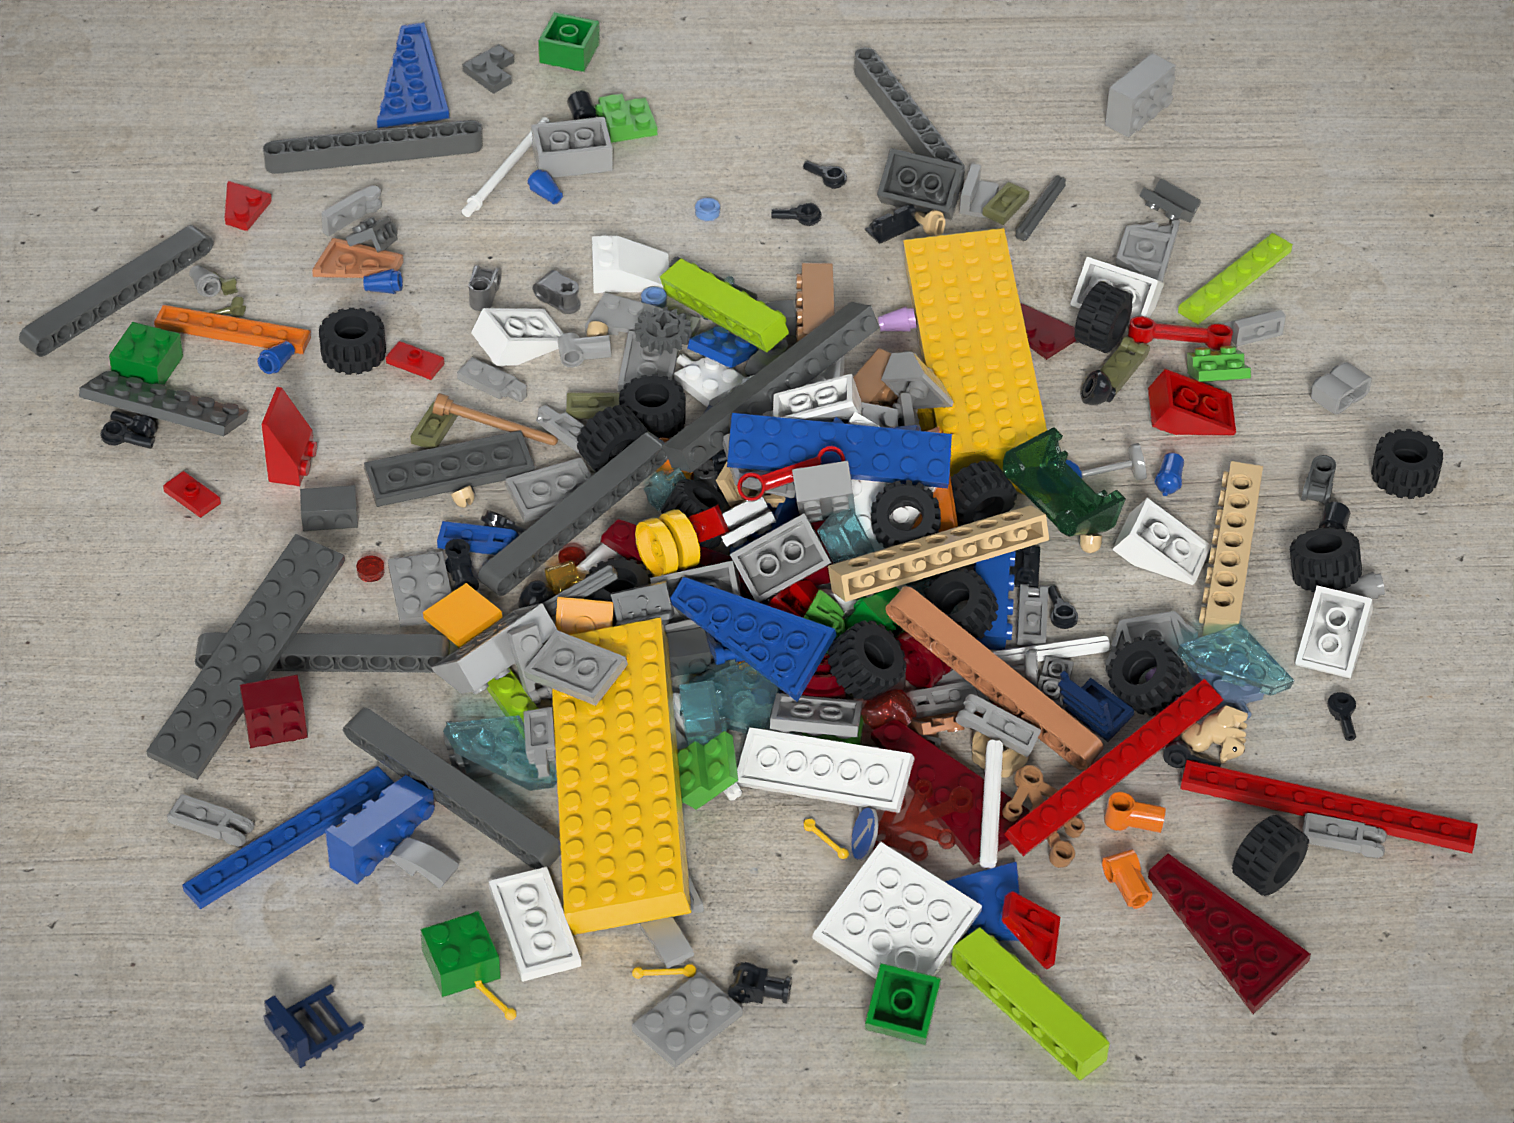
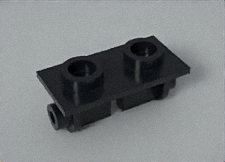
[865,204,920,244]
[1011,544,1040,588]

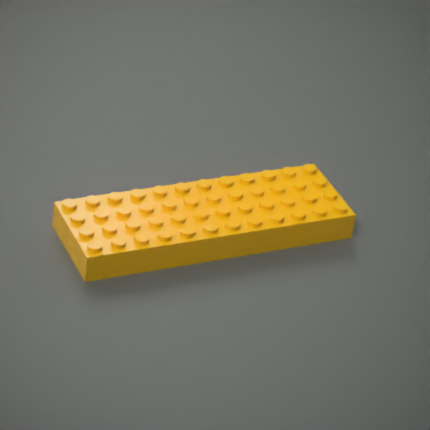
[903,228,1050,477]
[552,617,691,935]

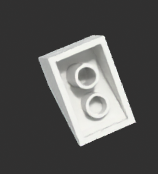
[592,236,669,293]
[471,308,564,366]
[1112,498,1212,585]
[1295,586,1373,679]

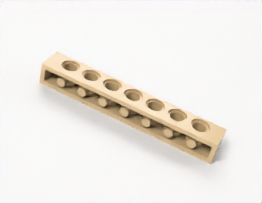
[1199,461,1263,641]
[828,505,1049,602]

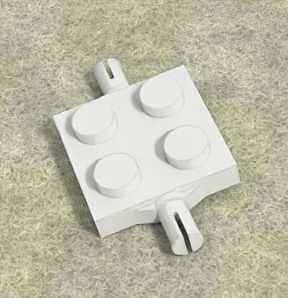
[674,354,745,407]

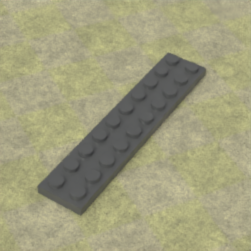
[146,534,345,780]

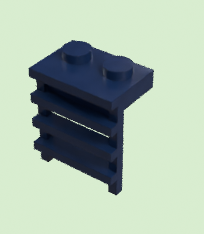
[1058,671,1135,742]
[263,984,364,1069]

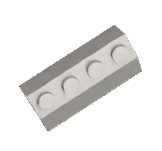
[431,603,557,695]

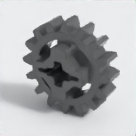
[635,307,691,354]

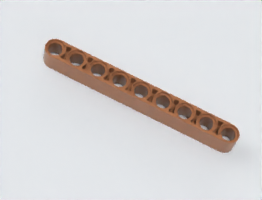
[885,586,1103,771]

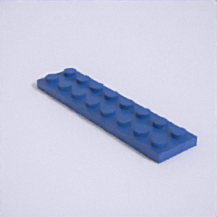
[727,413,952,489]

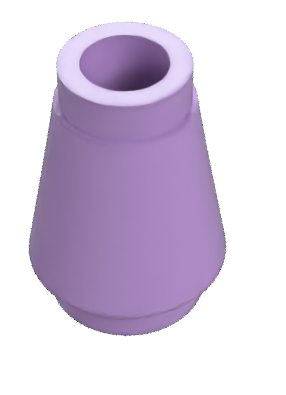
[878,307,917,332]

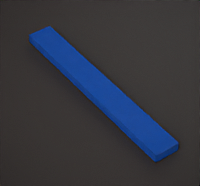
[182,766,395,909]

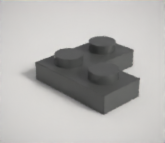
[462,44,514,94]

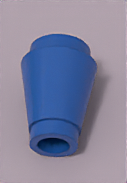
[527,170,563,205]
[363,269,403,294]
[258,341,295,374]

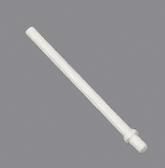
[462,117,550,217]

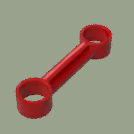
[1128,316,1233,351]
[737,446,845,502]

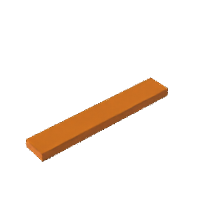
[154,305,311,354]

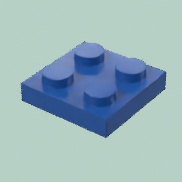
[687,327,759,368]

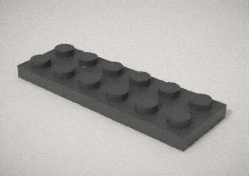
[79,371,248,437]
[364,430,535,507]

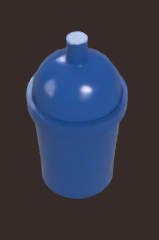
[1155,453,1184,496]

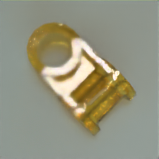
[545,560,582,595]

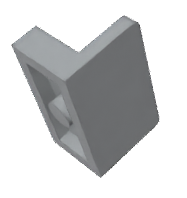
[960,163,999,218]
[1224,310,1286,347]

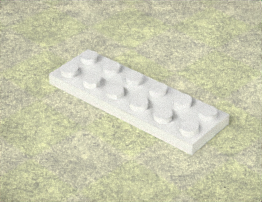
[736,727,914,813]

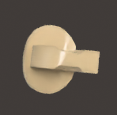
[914,210,945,236]

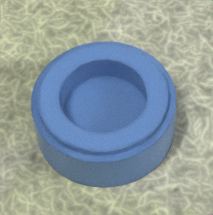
[695,198,720,221]
[641,287,667,308]

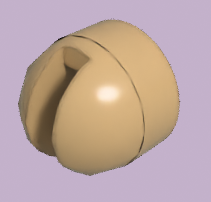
[587,321,608,337]
[451,485,475,508]
[1080,533,1102,553]

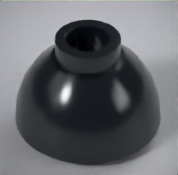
[1081,369,1116,405]
[518,580,556,608]

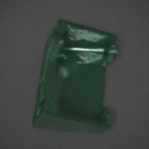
[1002,427,1126,537]

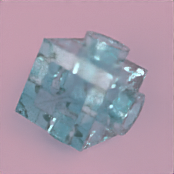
[643,467,686,511]

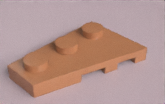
[312,238,403,278]
[908,711,983,736]

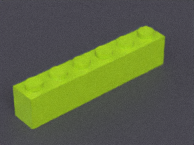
[659,258,789,352]
[951,927,1110,1081]

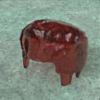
[861,688,917,730]

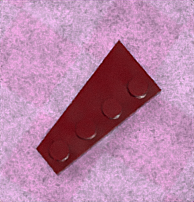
[1020,303,1076,360]

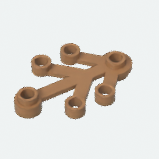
[1002,765,1085,868]

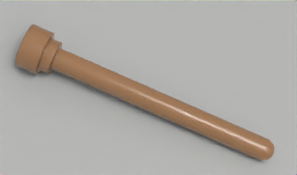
[432,393,558,446]

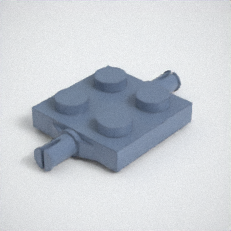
[1188,650,1265,719]

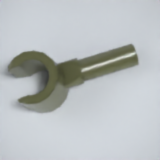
[213,272,238,296]
[209,297,246,318]

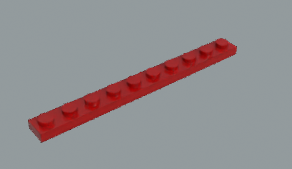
[1004,678,1224,857]
[1180,760,1478,854]

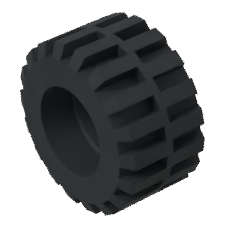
[1075,282,1133,353]
[319,307,386,375]
[619,374,686,439]
[577,405,649,472]
[1371,429,1444,499]
[951,461,1017,527]
[661,479,733,549]
[871,480,941,548]
[1290,527,1362,592]
[584,557,652,627]
[923,568,999,639]
[828,620,906,700]
[1107,636,1187,715]
[1232,814,1309,896]

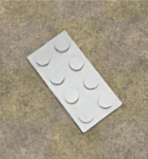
[489,867,581,982]

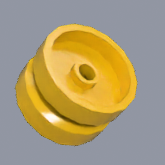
[635,509,700,577]

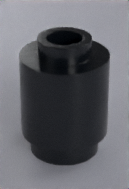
[567,91,597,120]
[1318,502,1350,530]

